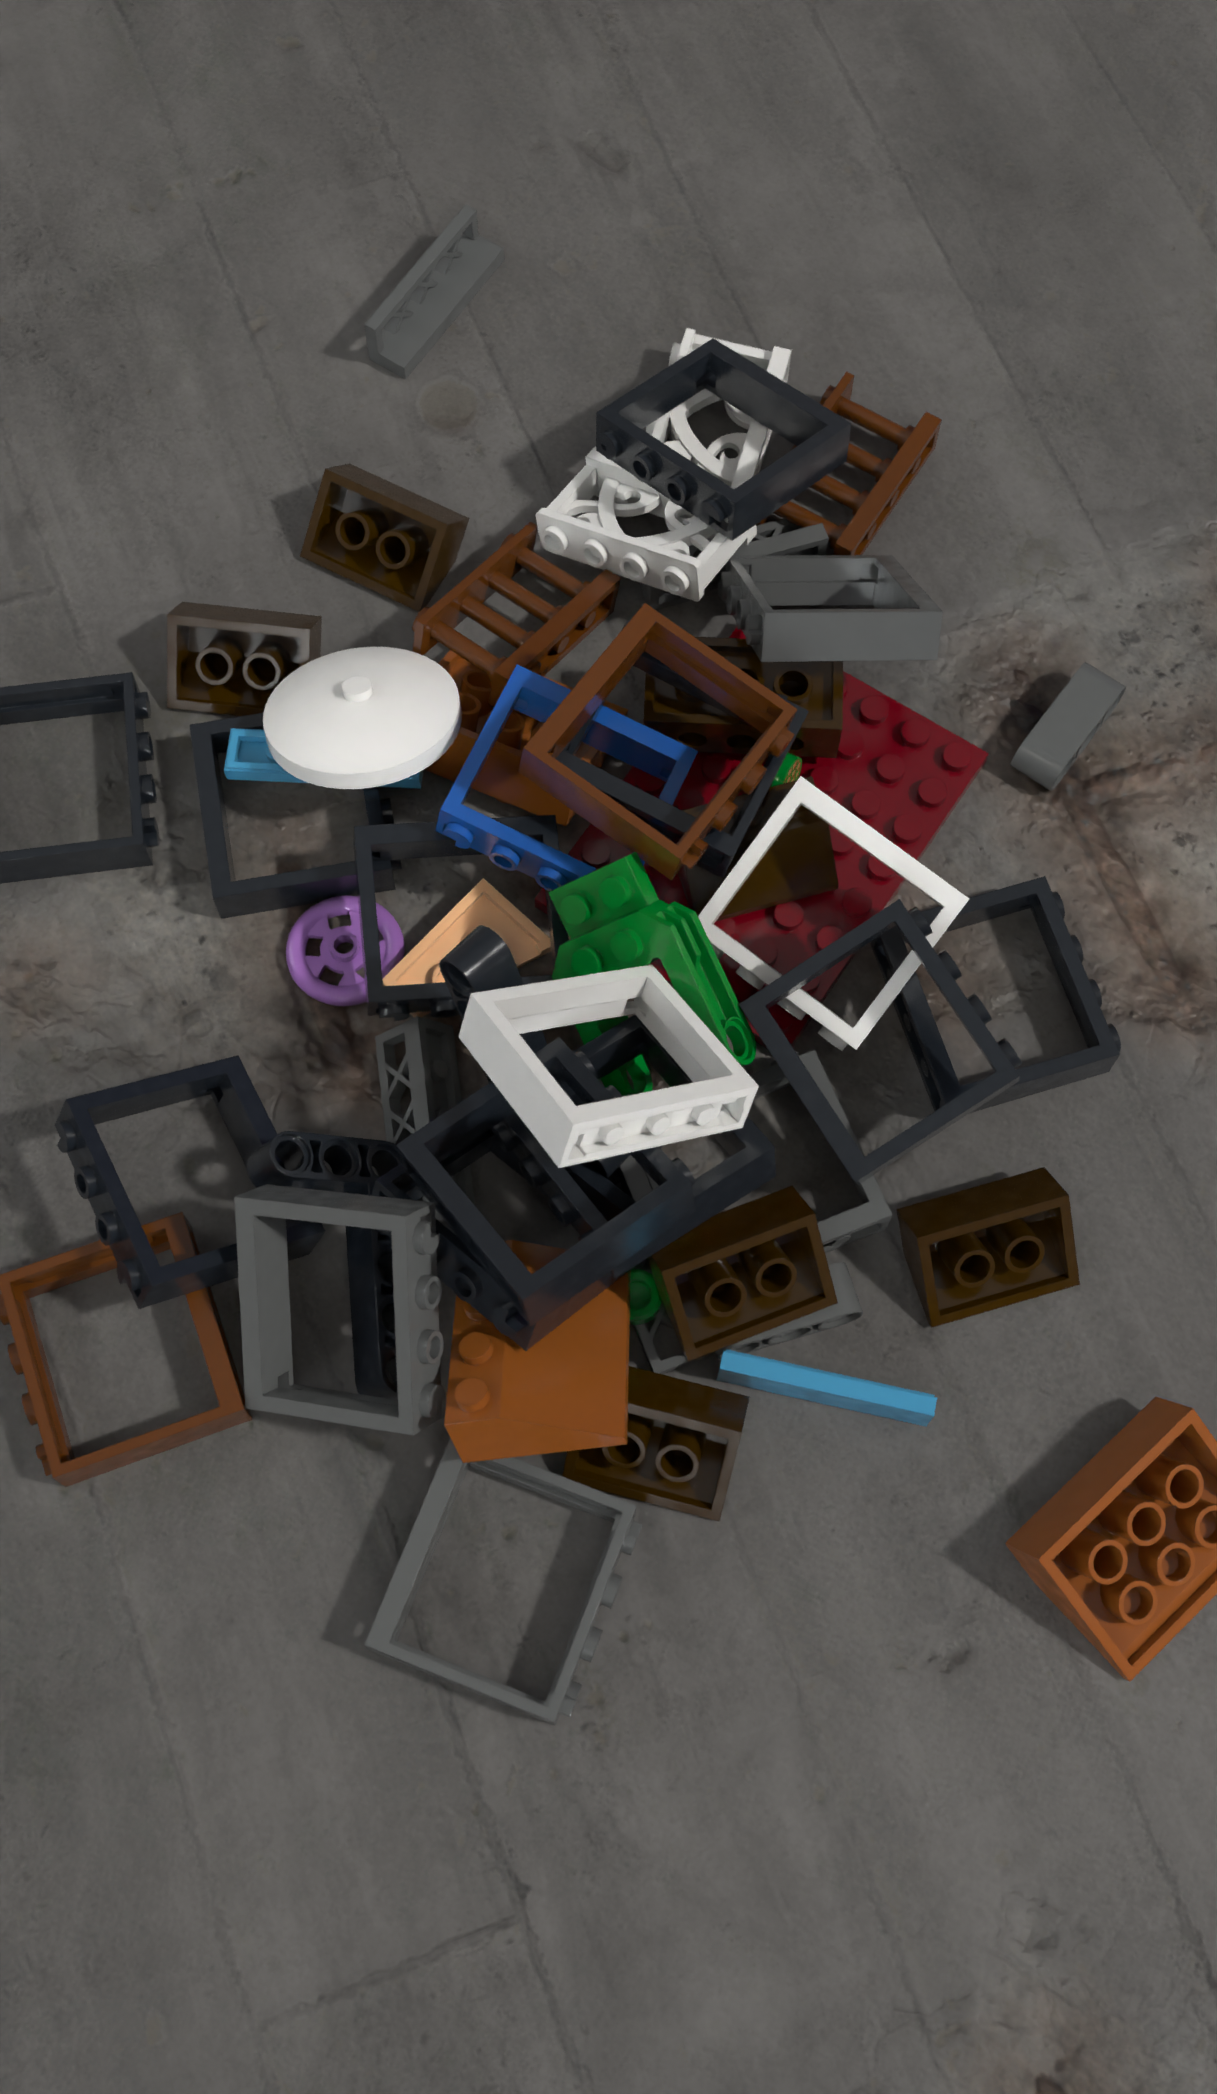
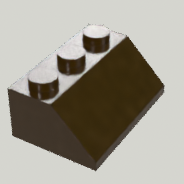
[300,463,469,612]
[167,601,322,716]
[678,776,839,921]
[896,1167,1080,1328]
[648,1186,838,1362]
[562,1366,750,1522]

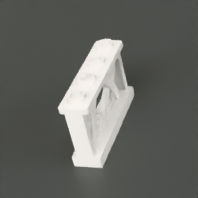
[646,328,792,489]
[536,446,757,602]

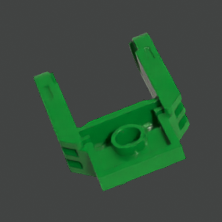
[548,852,756,1097]

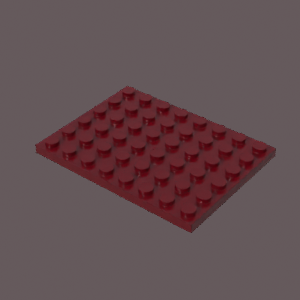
[535,627,989,1049]

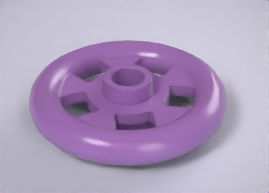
[286,895,405,1006]

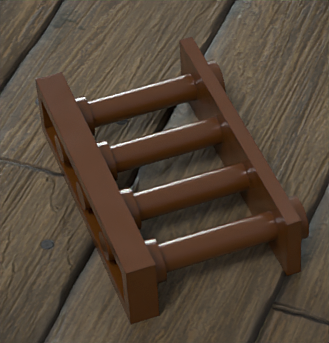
[756,372,942,555]
[412,521,621,707]

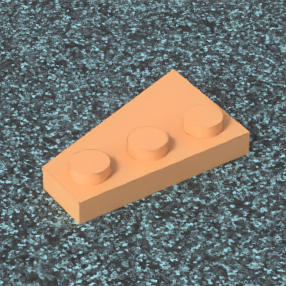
[382,878,552,1017]

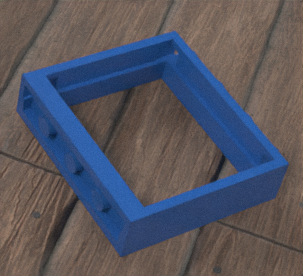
[435,664,698,891]

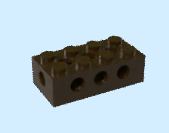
[643,637,843,758]

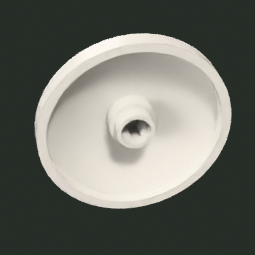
[263,647,462,789]

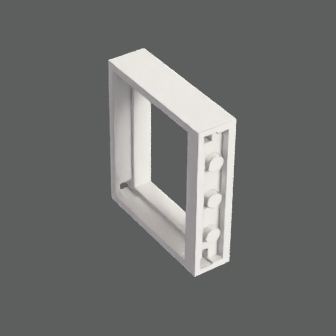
[698,776,969,1051]
[458,964,759,1168]

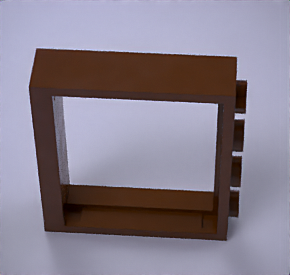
[518,603,798,881]
[0,1212,252,1487]

